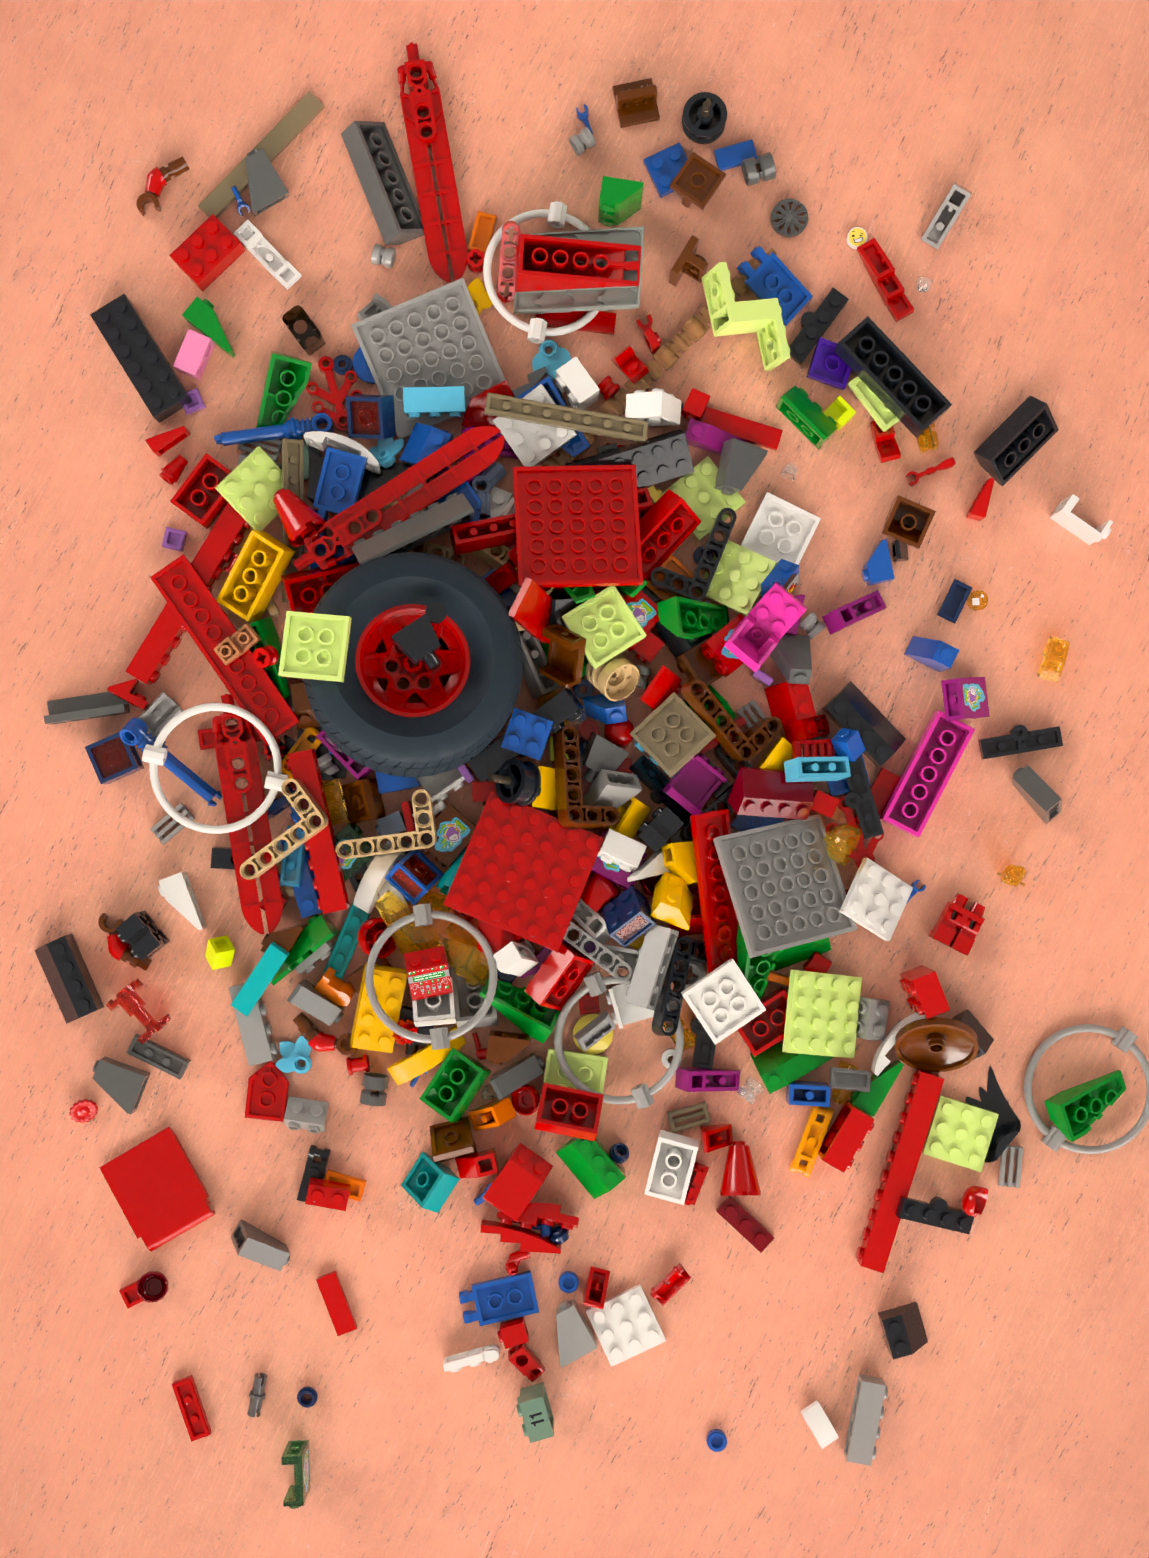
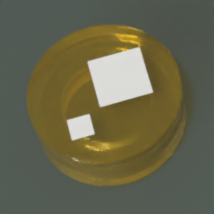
[967,590,988,611]

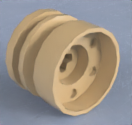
[585,654,640,702]

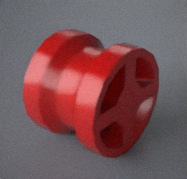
[598,376,620,401]
[253,645,279,668]

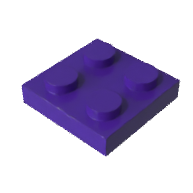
[806,337,851,390]

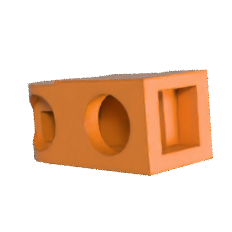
[314,966,355,1006]

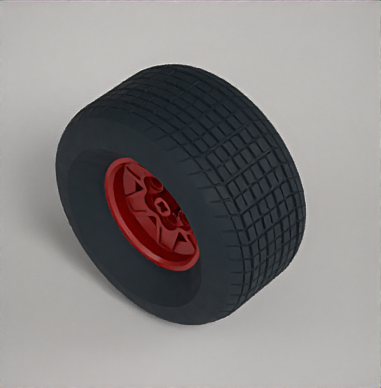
[303,552,523,777]

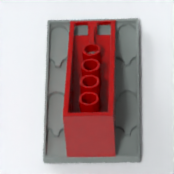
[513,226,645,314]

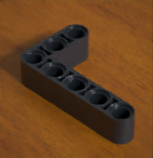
[648,508,737,601]
[680,744,754,842]
[652,937,707,1036]

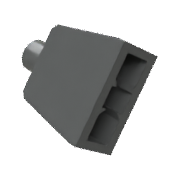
[583,732,629,783]

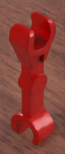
[905,457,956,486]

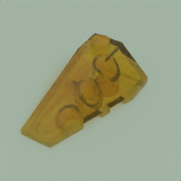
[375,890,449,957]

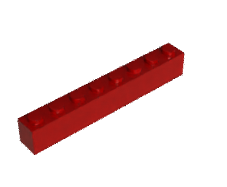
[286,749,350,914]

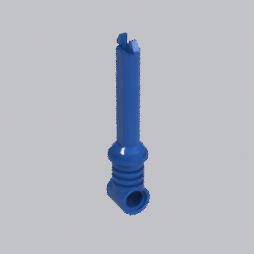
[214,413,334,446]
[119,718,222,807]

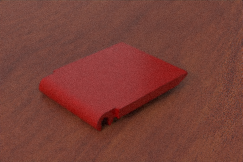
[99,1126,215,1252]

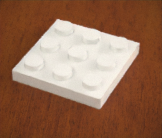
[493,384,577,466]
[740,492,821,565]
[839,858,913,941]
[681,958,766,1045]
[586,1284,666,1367]

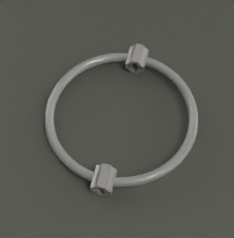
[365,903,498,1050]
[554,971,684,1109]
[1024,1024,1149,1154]

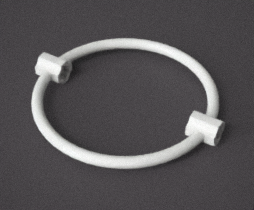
[483,201,599,344]
[142,703,289,834]

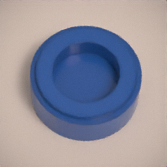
[559,1271,579,1293]
[706,1429,727,1452]

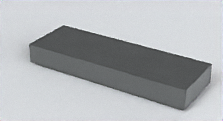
[126,1034,191,1079]

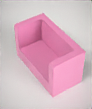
[173,329,215,380]

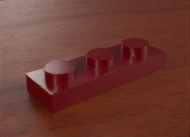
[716,1196,775,1253]

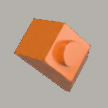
[468,1097,517,1131]

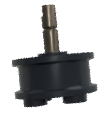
[682,92,727,144]
[486,758,541,806]

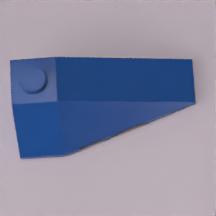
[281,840,323,918]

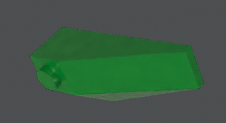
[256,351,312,428]
[736,925,783,999]

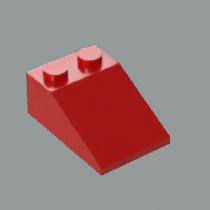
[483,1143,553,1221]

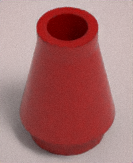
[159,455,188,485]

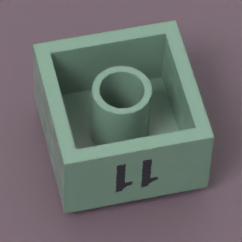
[516,1382,555,1443]

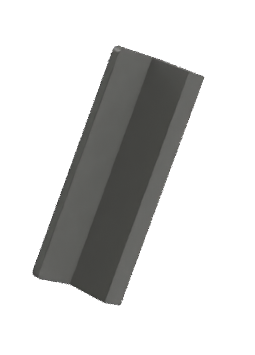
[44,692,130,725]

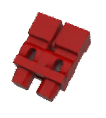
[929,893,985,956]

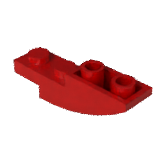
[496,1203,579,1230]

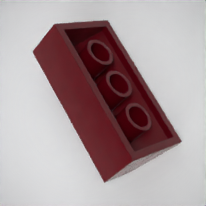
[727,767,814,820]

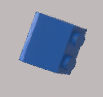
[400,423,453,476]

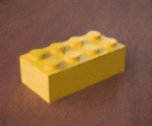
[216,530,295,622]
[350,963,407,1053]

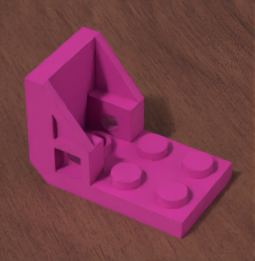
[724,581,807,672]

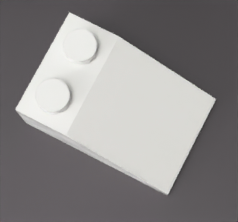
[644,1130,699,1205]

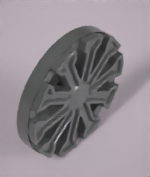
[770,199,808,238]

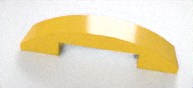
[387,1025,467,1085]

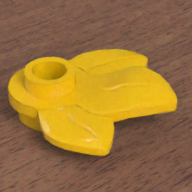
[467,278,493,315]

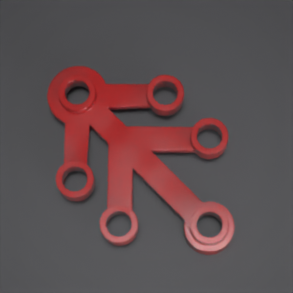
[306,356,362,432]
[826,795,884,868]

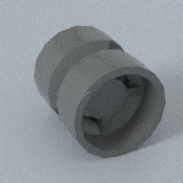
[741,152,776,186]
[360,1072,389,1106]

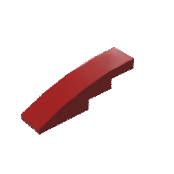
[857,238,914,322]
[480,1220,561,1254]

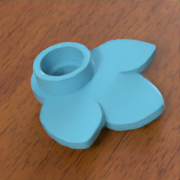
[532,340,571,379]
[369,437,404,468]
[275,1036,312,1074]

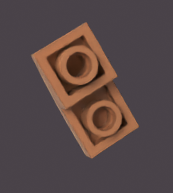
[213,623,261,665]

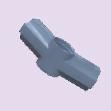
[471,461,507,520]

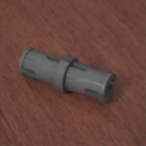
[247,1373,268,1417]

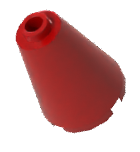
[273,488,325,547]
[720,1141,761,1196]

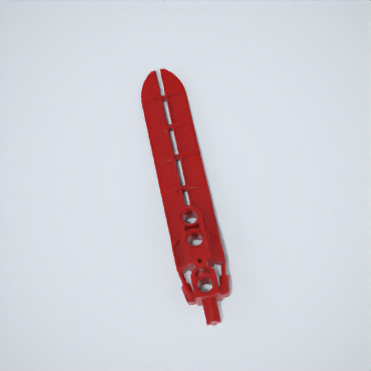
[397,42,468,283]
[292,426,505,572]
[212,694,283,935]

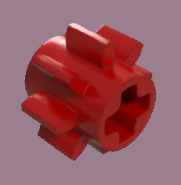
[260,739,286,762]
[392,1019,418,1045]

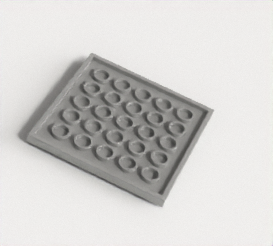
[351,278,505,439]
[713,814,857,958]

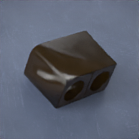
[282,305,326,356]

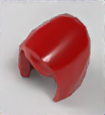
[580,873,621,913]

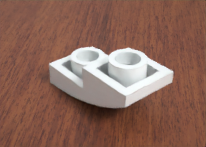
[800,1400,839,1449]

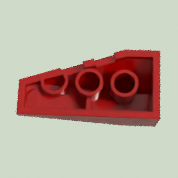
[281,562,359,613]

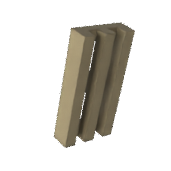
[667,1101,711,1133]

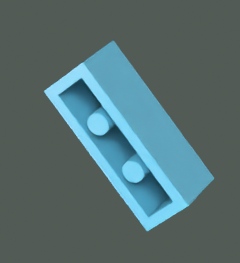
[403,386,465,418]
[784,756,851,782]

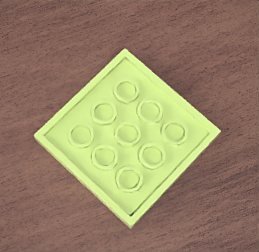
[782,969,862,1058]

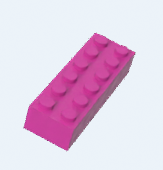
[879,711,975,837]

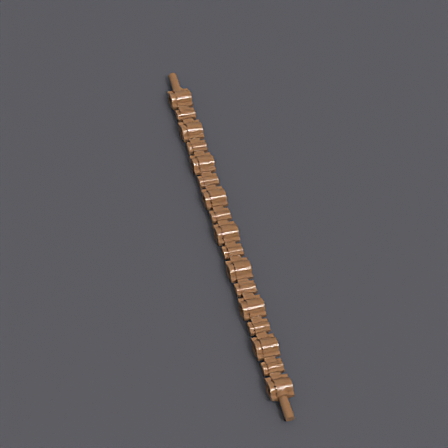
[501,248,777,516]

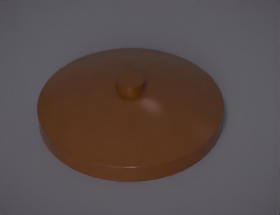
[895,1017,979,1072]

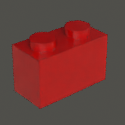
[305,1177,350,1211]

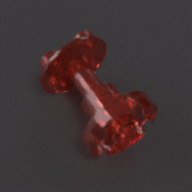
[106,979,171,1044]

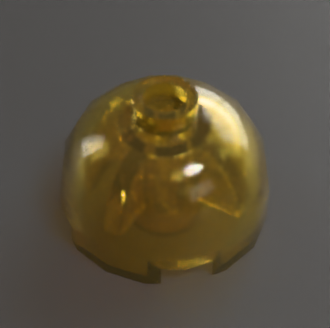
[824,824,861,866]

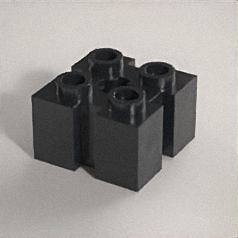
[637,806,684,853]
[116,911,170,960]

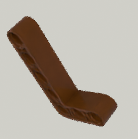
[681,680,782,762]
[553,725,620,829]

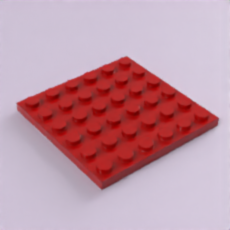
[512,465,643,588]
[443,791,604,952]

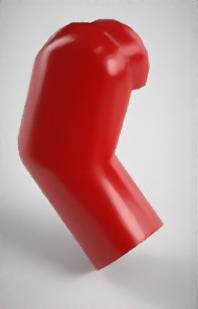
[505,1250,530,1275]

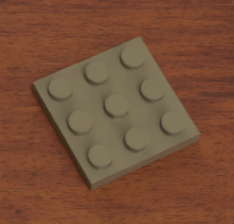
[629,692,716,777]

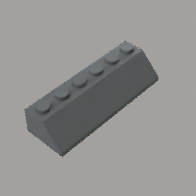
[341,121,424,245]
[351,493,474,565]

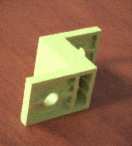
[702,262,790,371]

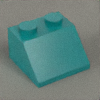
[401,1152,460,1213]

